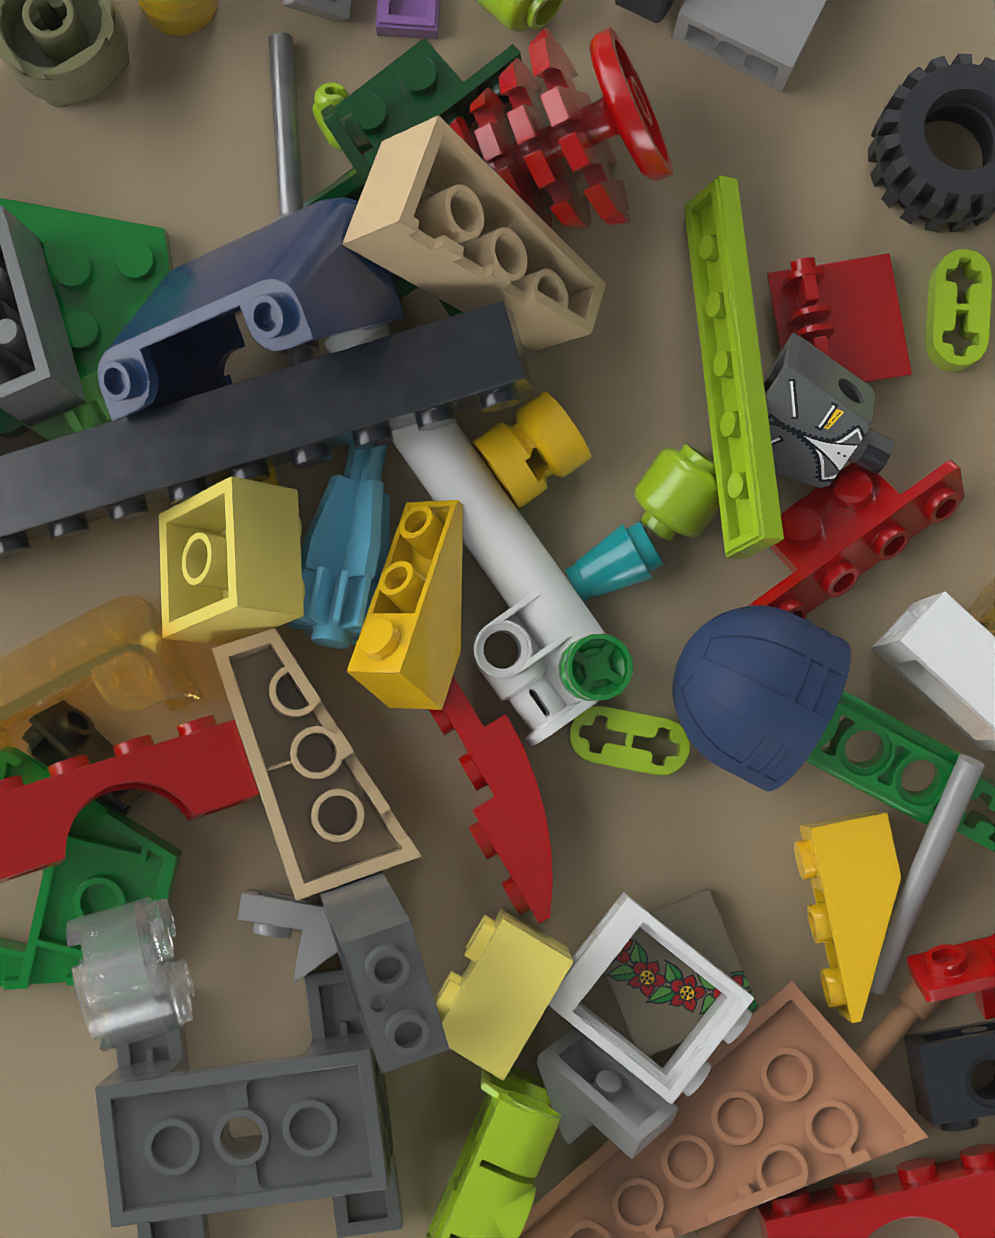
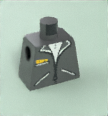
[763,333,895,488]

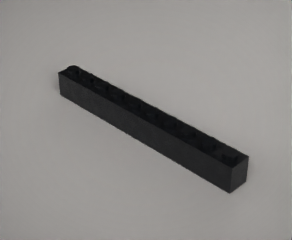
[0,300,534,558]

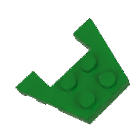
[0,198,173,438]
[0,746,182,990]

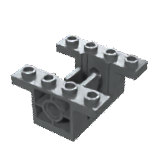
[95,967,404,1238]

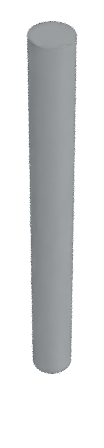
[870,754,985,994]

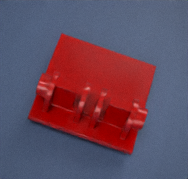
[766,253,912,383]

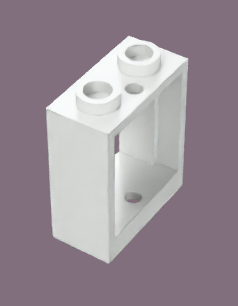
[871,592,995,751]
[548,892,754,1105]

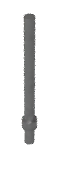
[268,33,319,366]

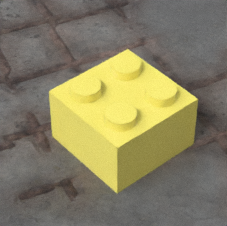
[159,476,305,645]
[434,907,574,1081]

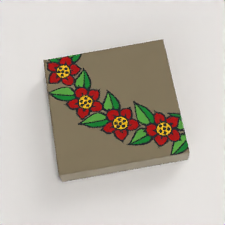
[604,888,759,1057]

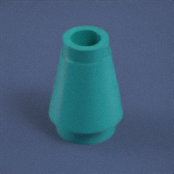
[565,521,664,602]

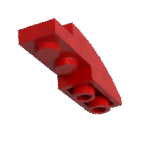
[428,676,553,924]

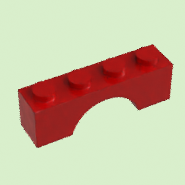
[0,715,259,884]
[756,1144,995,1238]

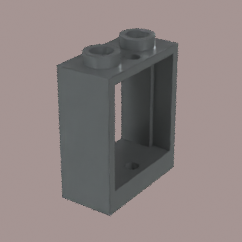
[319,871,450,1074]

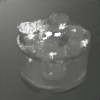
[66,897,194,1052]

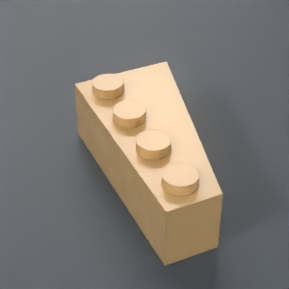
[342,115,606,352]
[211,628,422,901]

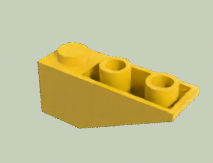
[347,500,463,710]
[794,810,901,1023]

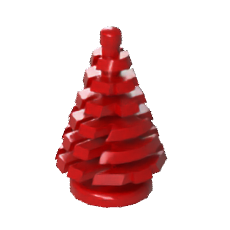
[449,26,673,229]

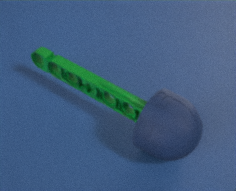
[672,605,995,852]

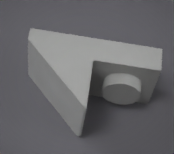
[237,888,338,982]
[537,1027,679,1159]

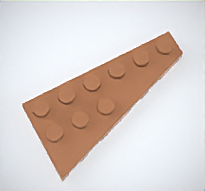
[519,981,928,1238]

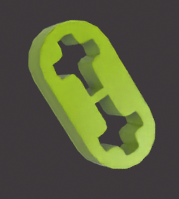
[925,249,993,372]
[569,706,690,775]

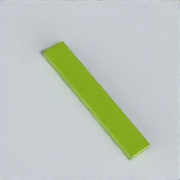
[684,175,784,559]

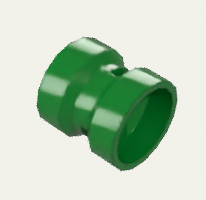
[558,634,633,701]

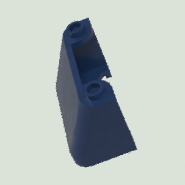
[97,197,405,421]

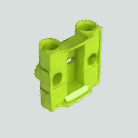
[425,1067,562,1238]

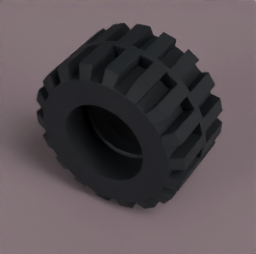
[868,53,995,233]

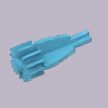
[288,443,390,649]

